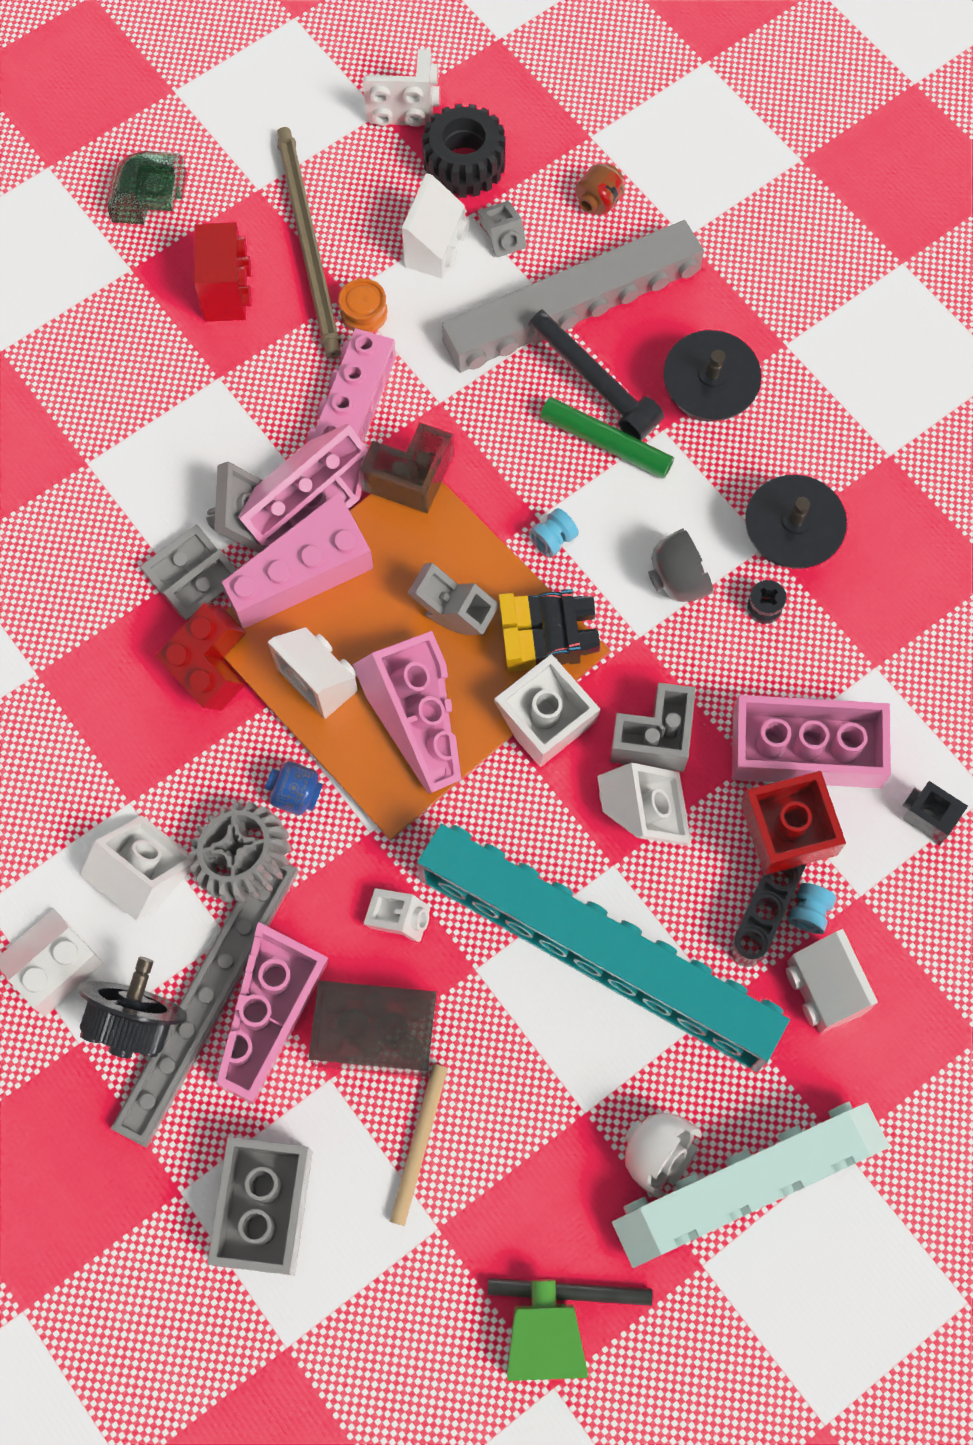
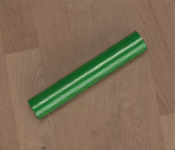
[540,397,675,479]

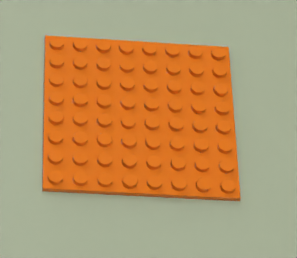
[224,457,610,841]

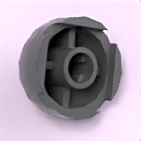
[648,528,714,602]

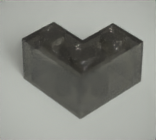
[359,423,454,514]

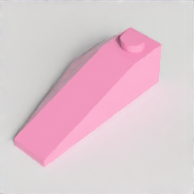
[353,631,461,794]

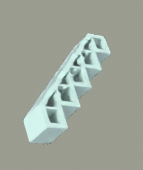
[612,1101,890,1268]

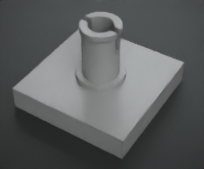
[206,461,269,553]

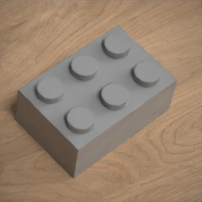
[207,1137,313,1276]

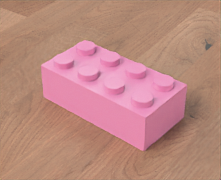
[732,695,891,789]

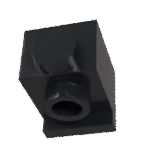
[902,781,968,846]

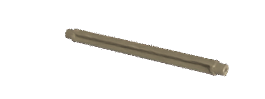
[277,127,341,358]

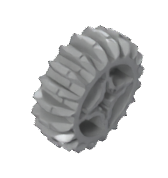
[188,801,292,904]

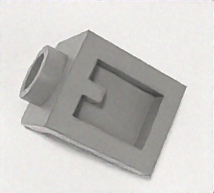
[478,200,527,257]

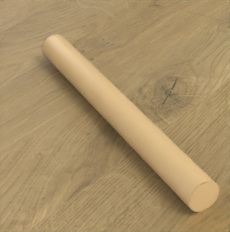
[389,1064,448,1226]

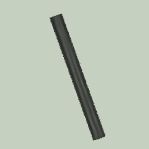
[488,1278,653,1306]

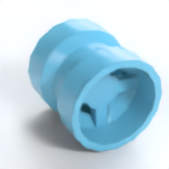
[529,508,579,558]
[787,883,837,934]

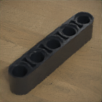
[730,864,807,967]

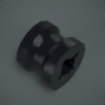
[747,580,787,624]

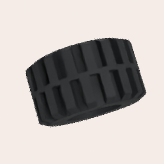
[422,104,506,198]

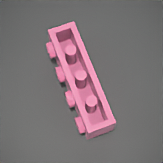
[306,328,396,443]

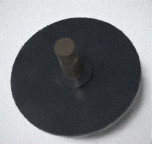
[663,330,762,422]
[745,475,847,569]

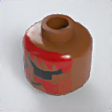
[576,163,625,215]

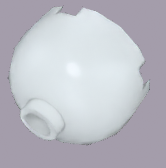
[625,1113,702,1198]

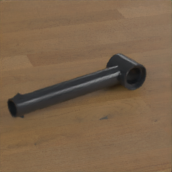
[528,309,664,441]

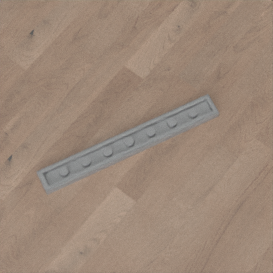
[110,864,299,1148]

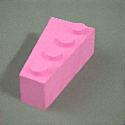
[222,492,374,629]

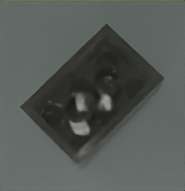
[308,980,438,1078]

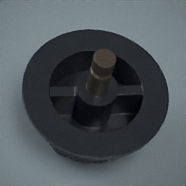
[77,956,187,1059]

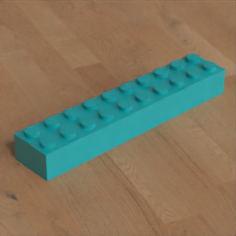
[417,823,790,1073]

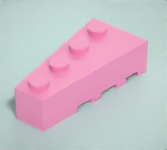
[216,922,328,1105]

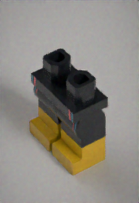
[499,589,600,673]

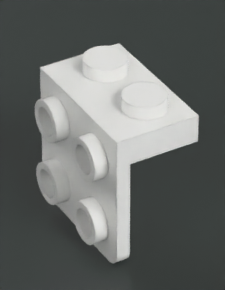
[363,49,440,127]

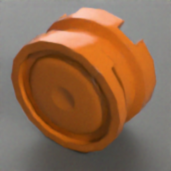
[339,278,388,333]

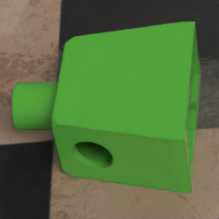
[507,1279,588,1381]

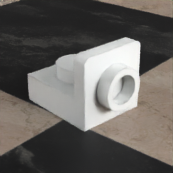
[364,888,430,942]

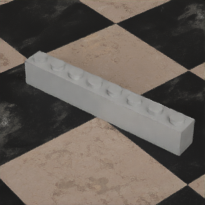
[441,219,704,373]

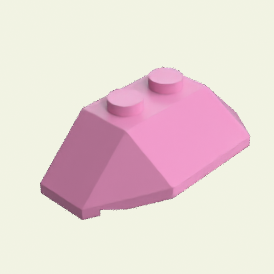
[238,424,370,545]

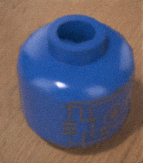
[264,761,323,816]

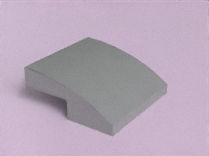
[140,524,237,621]

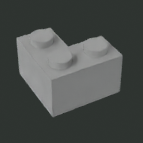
[610,683,696,772]

